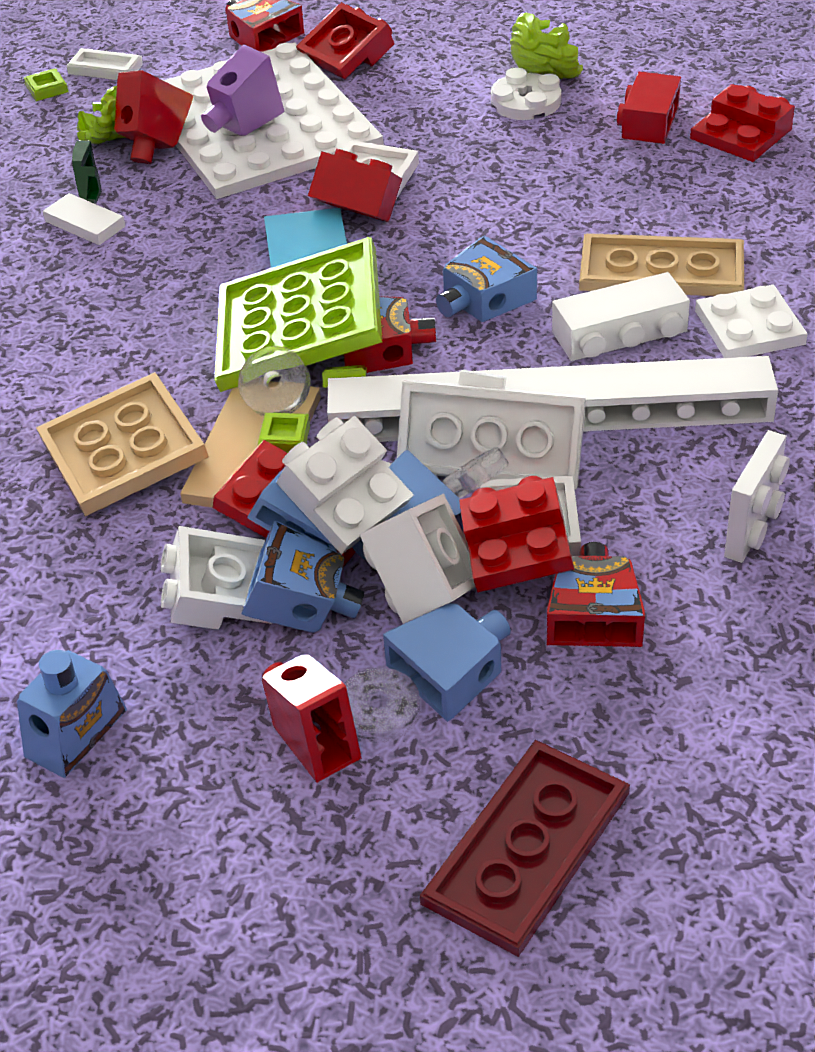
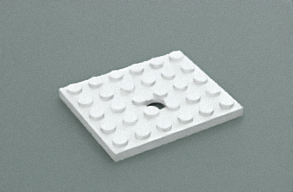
[161,42,384,199]

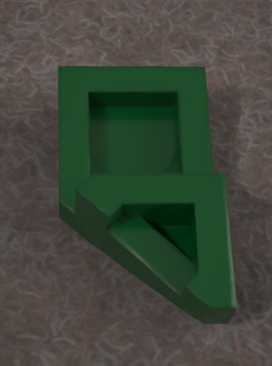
[72,140,102,204]

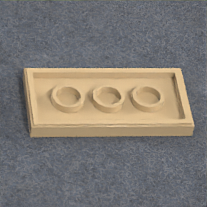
[579,233,744,296]
[180,380,321,508]

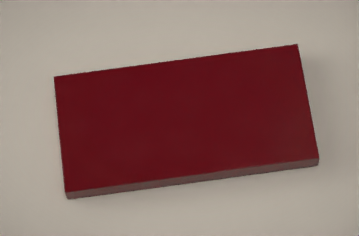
[420,739,630,957]

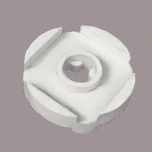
[491,68,561,120]

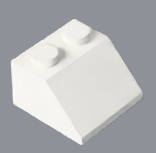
[359,493,476,624]

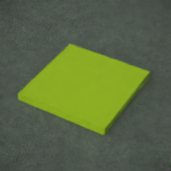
[214,237,382,392]

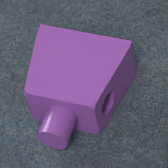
[201,45,285,136]

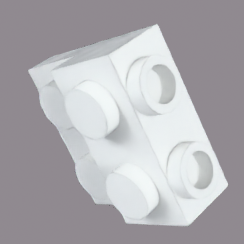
[276,415,414,555]
[161,526,272,630]

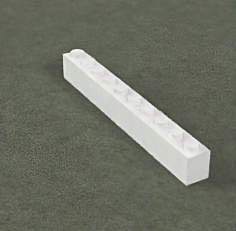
[327,356,778,442]

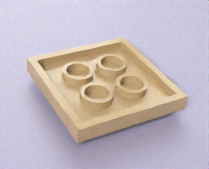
[36,372,209,517]

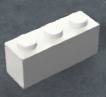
[552,272,690,361]

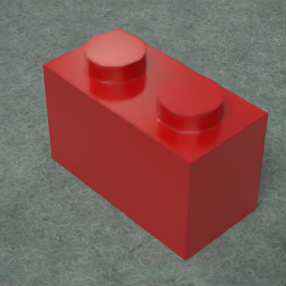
[617,71,681,144]
[308,149,402,222]

